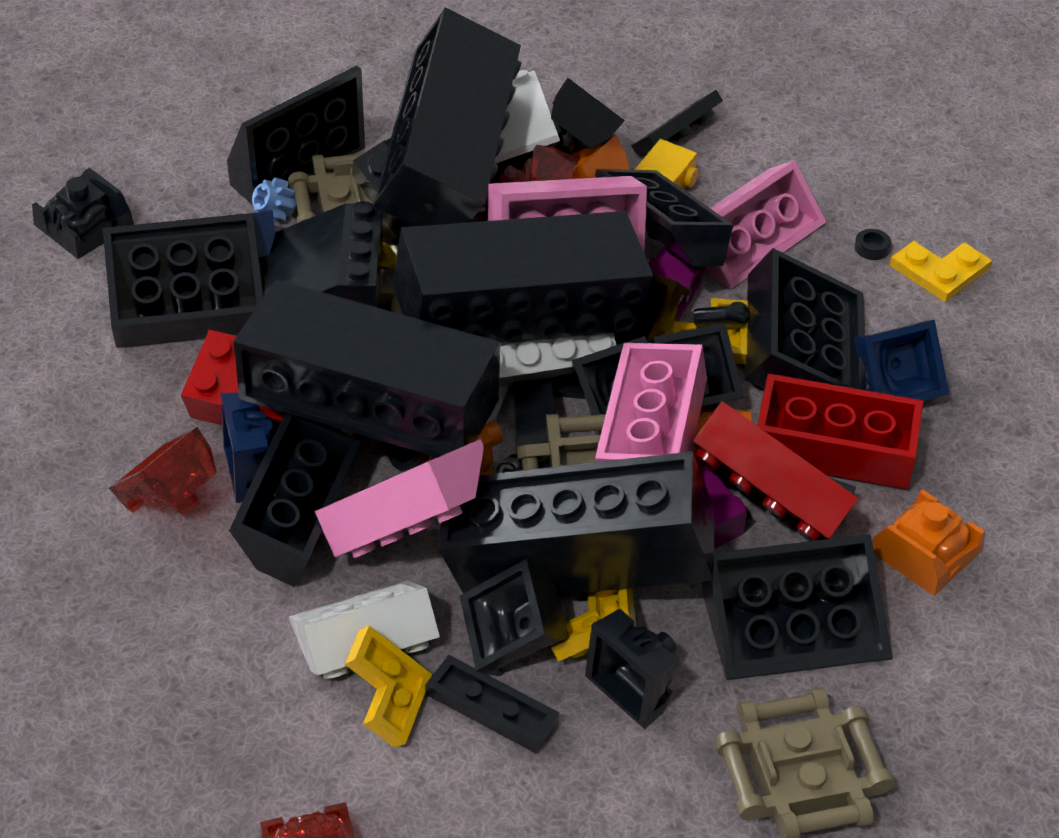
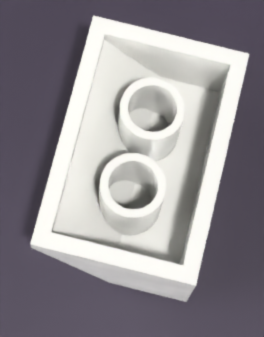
[289,580,440,679]

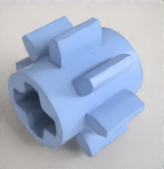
[252,177,296,222]

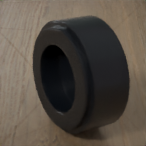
[854,229,891,260]

